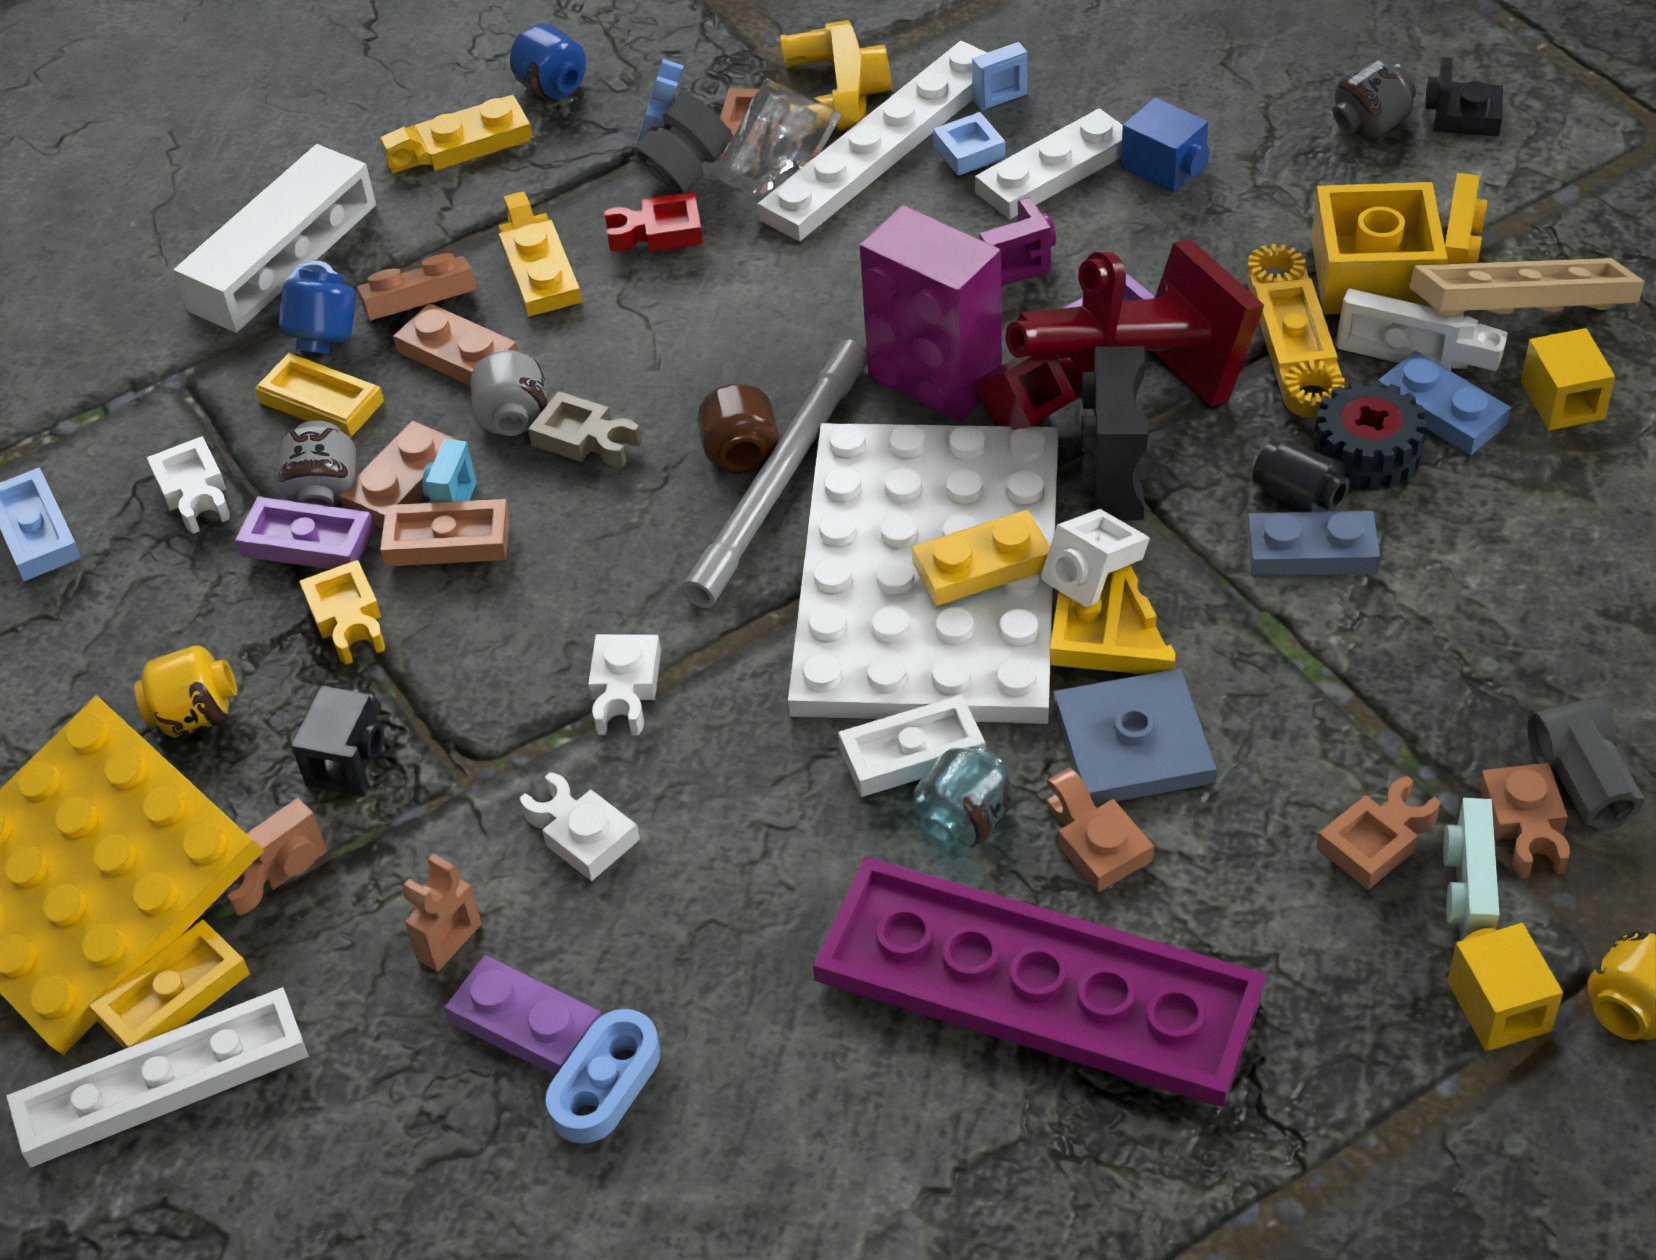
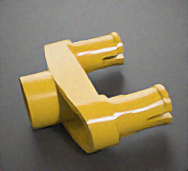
[780,20,892,135]

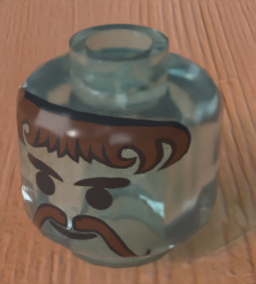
[913,747,1014,847]

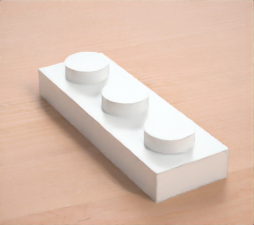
[975,108,1123,220]

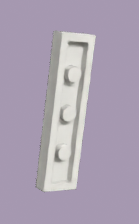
[6,987,309,1168]

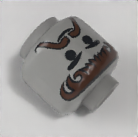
[470,350,547,436]
[277,421,356,507]

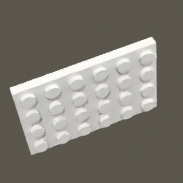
[788,423,1058,724]

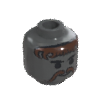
[1332,59,1416,140]

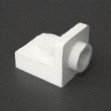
[1041,509,1150,607]

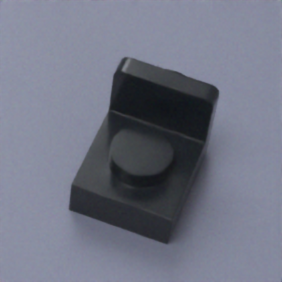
[1425,57,1503,136]

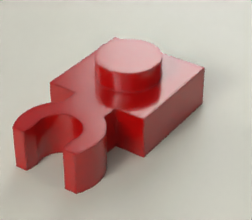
[604,192,703,252]

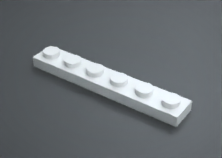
[757,41,987,242]

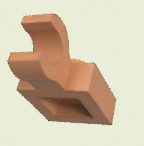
[1046,767,1154,893]
[225,798,327,916]

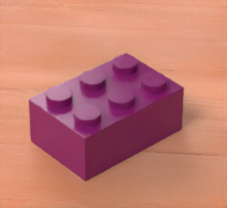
[860,205,1002,422]

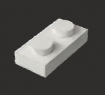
[838,695,986,797]

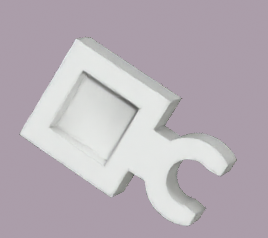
[146,436,230,534]
[588,634,661,735]
[520,772,640,882]

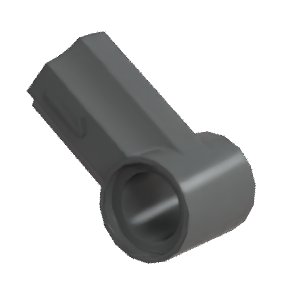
[1526,697,1644,832]

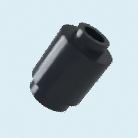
[1252,440,1349,512]

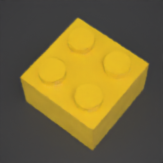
[1311,182,1448,314]

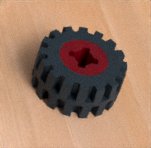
[1313,380,1427,491]

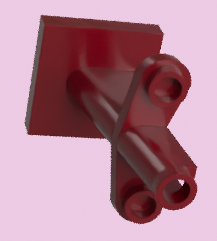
[1005,240,1264,406]

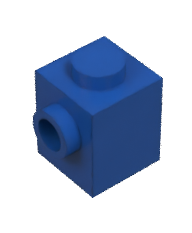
[1121,97,1210,192]

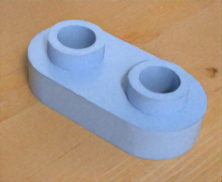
[546,1009,661,1143]

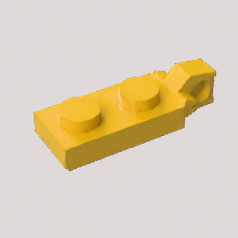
[380,95,533,174]
[498,191,582,317]

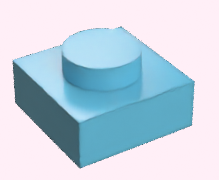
[422,439,477,503]

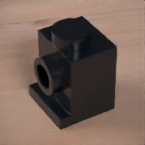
[291,686,384,797]

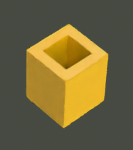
[1521,328,1615,431]
[1447,922,1563,1052]

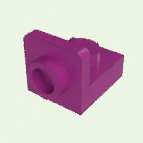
[979,197,1057,286]

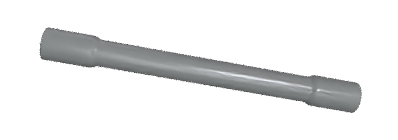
[681,340,867,608]

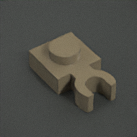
[528,391,642,467]

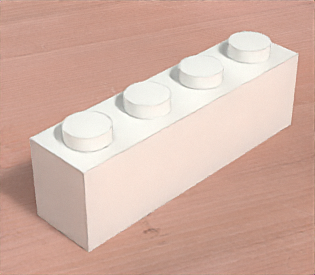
[173,144,376,333]

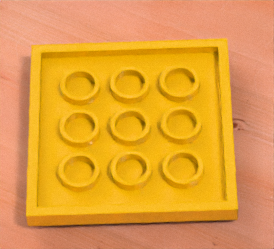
[0,695,264,1055]

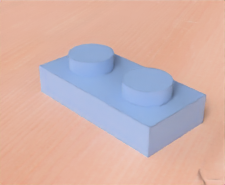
[0,467,81,581]

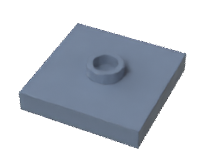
[1054,668,1217,806]

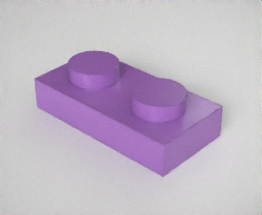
[235,497,375,569]
[444,955,601,1076]

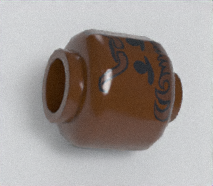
[697,384,779,472]

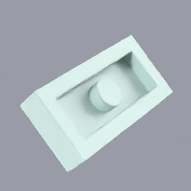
[1443,798,1499,941]

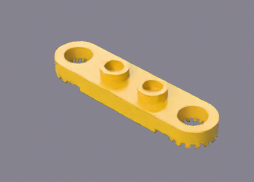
[1246,244,1345,419]

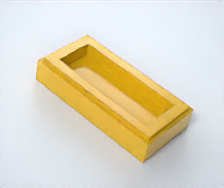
[254,353,384,438]

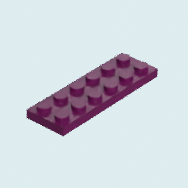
[813,856,1266,1108]

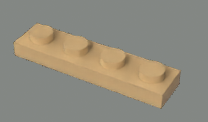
[1409,258,1645,317]

